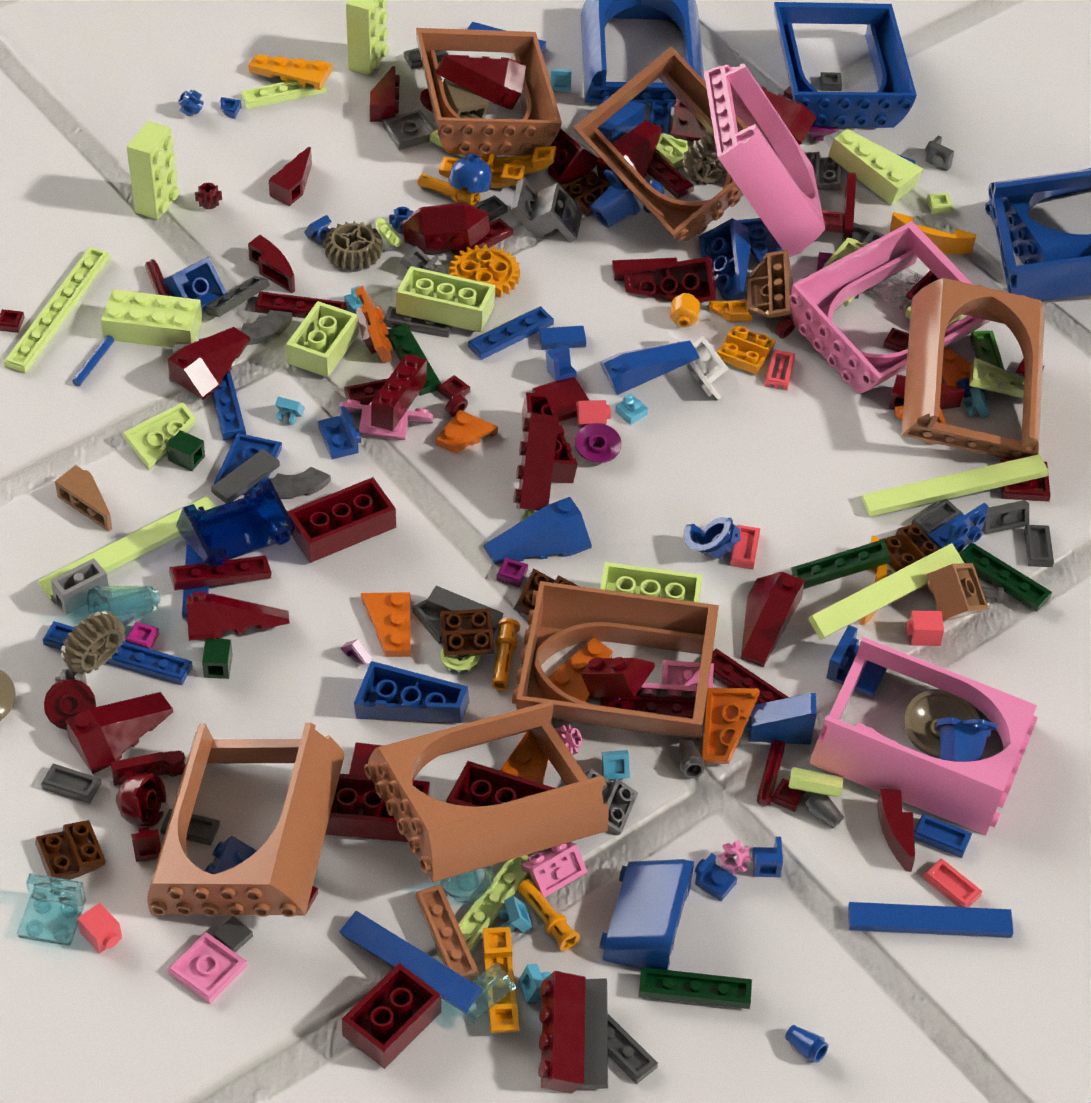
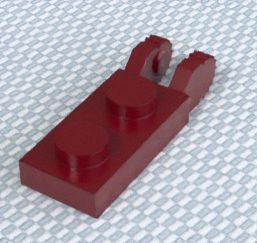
[110,750,186,786]

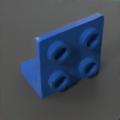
[928,503,988,553]
[826,625,888,696]

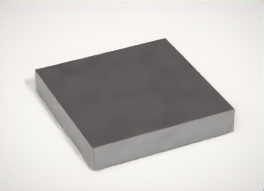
[382,109,435,150]

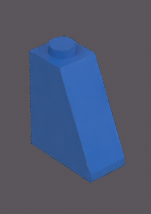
[597,95,646,144]
[745,693,817,745]

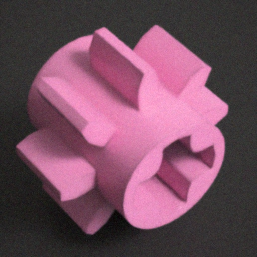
[554,724,582,755]
[718,840,753,875]

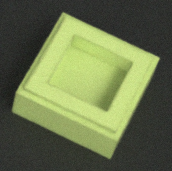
[927,193,953,214]

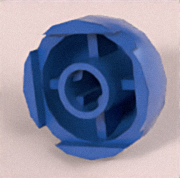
[449,154,492,193]

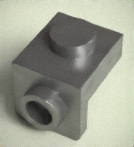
[925,135,954,171]
[400,246,439,271]

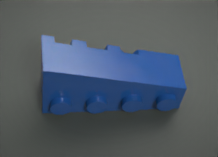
[354,661,469,723]

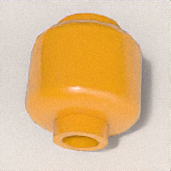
[670,293,700,327]

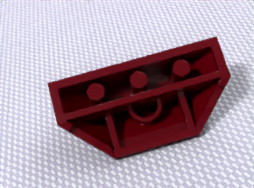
[402,202,491,253]

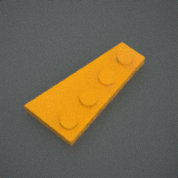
[248,54,333,90]

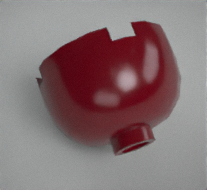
[116,773,166,827]

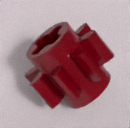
[195,183,222,209]

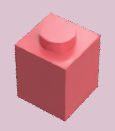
[576,400,611,425]
[905,611,944,646]
[77,902,122,954]

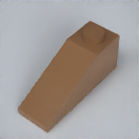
[55,465,112,532]

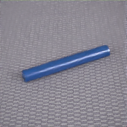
[72,335,114,386]

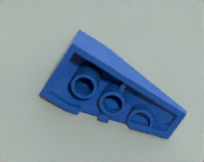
[699,218,751,301]
[600,340,700,395]
[484,497,592,564]

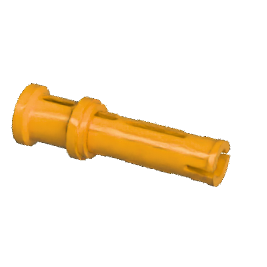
[417,173,481,206]
[492,618,520,690]
[517,879,580,951]

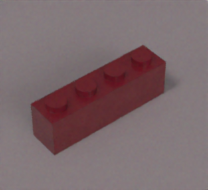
[371,354,427,431]
[513,413,559,511]
[538,971,586,1094]

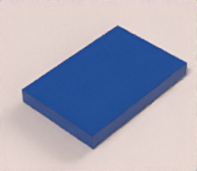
[214,433,282,498]

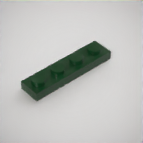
[386,324,441,396]
[791,539,892,589]
[959,542,1052,612]
[638,967,752,1009]

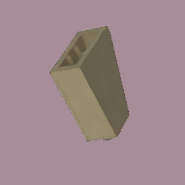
[443,79,489,118]

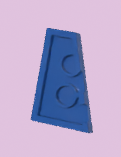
[737,218,781,264]

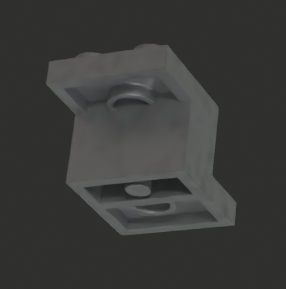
[510,178,583,242]

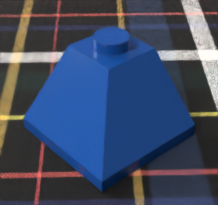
[163,257,227,311]

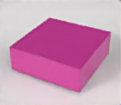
[125,621,160,649]

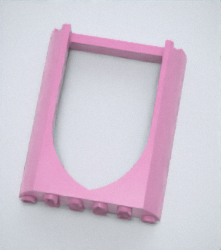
[704,64,825,258]
[789,221,990,393]
[809,637,1038,835]

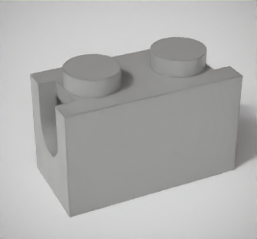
[50,558,110,615]

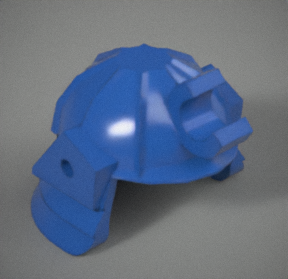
[684,517,740,559]

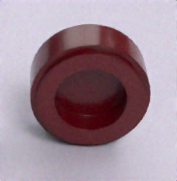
[774,316,795,339]
[445,394,468,417]

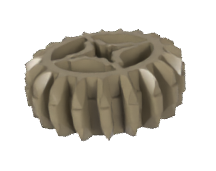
[682,133,727,185]
[324,220,383,272]
[61,610,126,674]

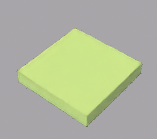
[789,767,844,797]

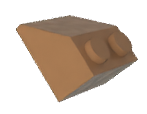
[927,563,989,620]

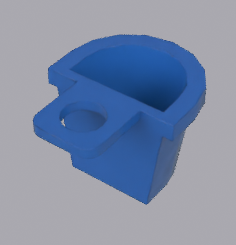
[589,169,640,228]
[936,717,997,762]

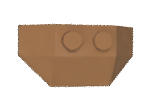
[747,250,793,318]

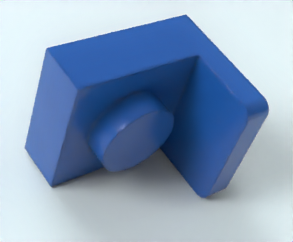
[695,853,738,902]

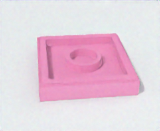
[168,932,247,1004]

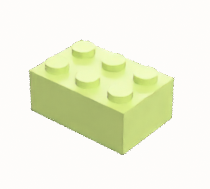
[286,301,359,377]

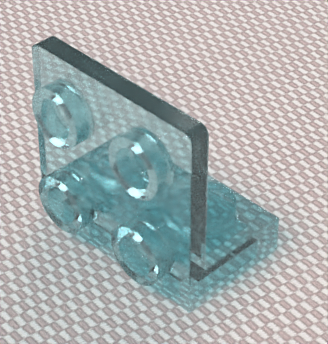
[17,873,86,946]

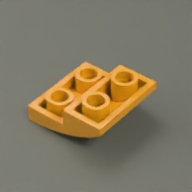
[717,325,776,375]

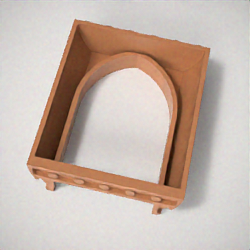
[416,28,562,156]
[573,46,748,241]
[901,278,1045,460]
[512,581,719,740]
[365,701,609,883]
[147,723,345,917]

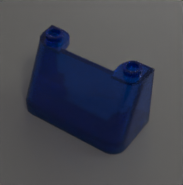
[176,480,295,567]

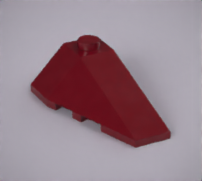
[436,54,526,110]
[759,85,816,145]
[596,120,663,194]
[547,127,598,185]
[623,256,716,303]
[168,327,250,400]
[741,572,805,667]
[186,591,290,641]
[65,692,173,774]

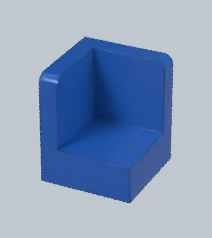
[545,346,577,381]
[752,837,783,877]

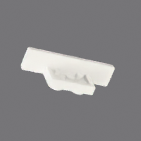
[666,331,729,400]

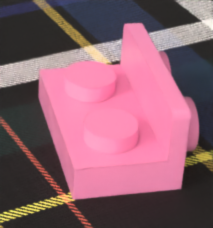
[521,842,588,897]

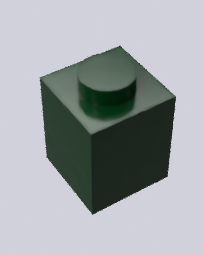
[166,430,205,471]
[202,638,233,679]

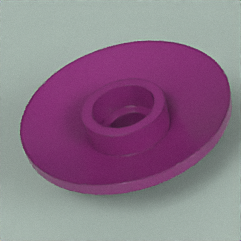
[807,126,839,141]
[575,423,621,463]

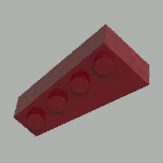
[522,392,578,483]

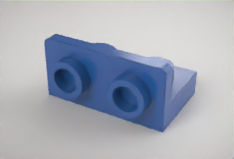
[318,406,361,459]

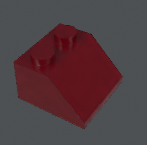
[581,657,655,698]

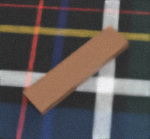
[415,884,479,981]

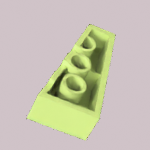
[828,129,924,205]

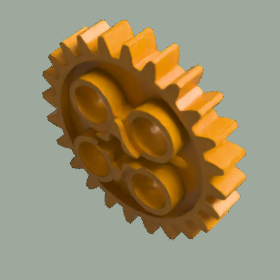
[449,244,520,298]

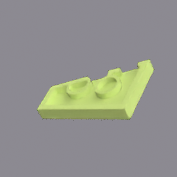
[969,357,1024,398]
[123,402,196,470]

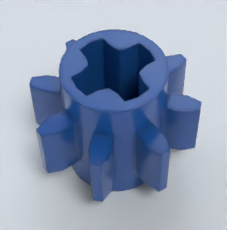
[178,90,204,116]
[389,207,414,234]

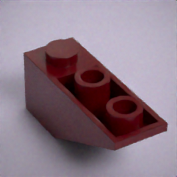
[370,66,400,122]
[268,146,312,206]
[889,374,964,410]

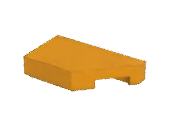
[708,300,752,322]

